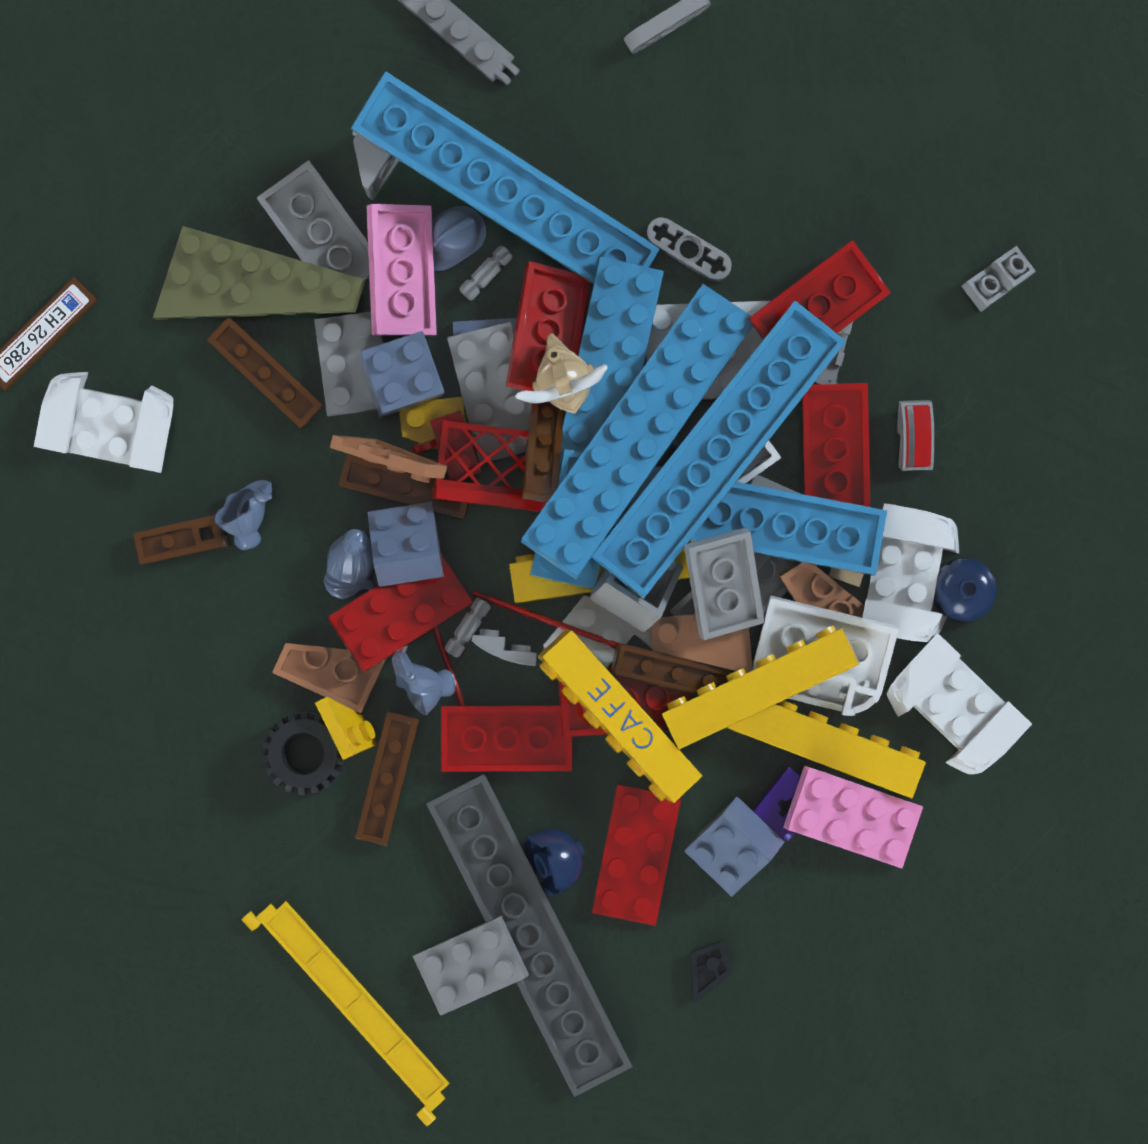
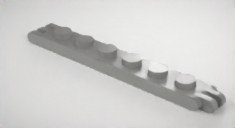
[398,0,520,86]

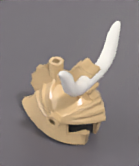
[515,334,608,414]

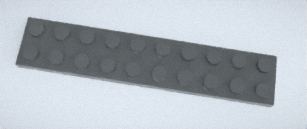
[426,774,632,1097]

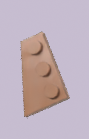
[330,435,447,482]
[777,562,864,618]
[650,614,753,673]
[272,643,387,713]

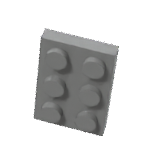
[314,312,384,416]
[684,528,765,640]
[413,916,529,1016]

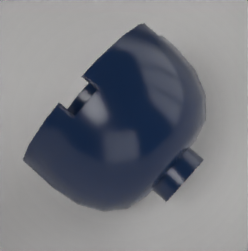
[933,557,997,622]
[524,828,585,897]

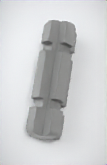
[459,245,513,301]
[445,598,491,658]

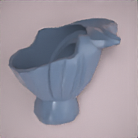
[214,480,272,550]
[324,529,375,599]
[392,651,455,715]

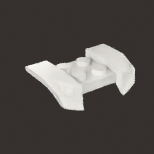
[34,372,173,473]
[862,503,959,642]
[887,633,1032,775]

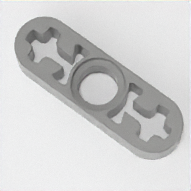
[623,0,711,54]
[647,217,732,282]

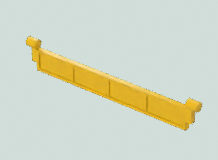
[241,901,450,1126]

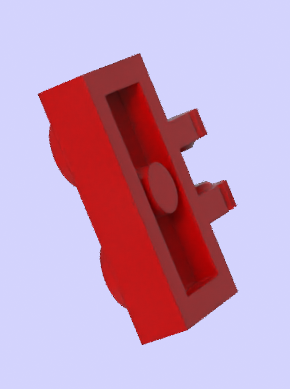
[411,410,482,481]

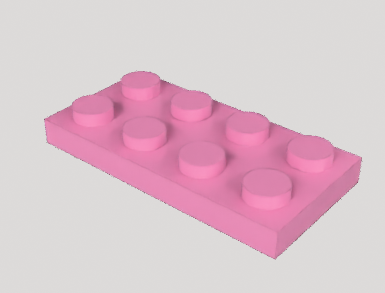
[367,204,437,336]
[783,765,923,868]

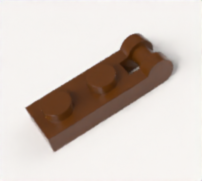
[133,515,230,565]

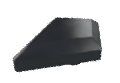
[691,941,733,1002]

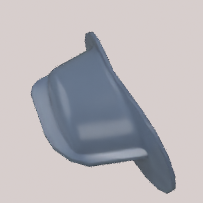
[432,206,486,271]

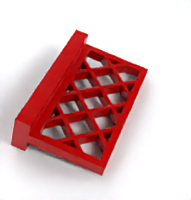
[431,420,546,512]

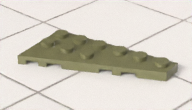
[153,226,366,320]

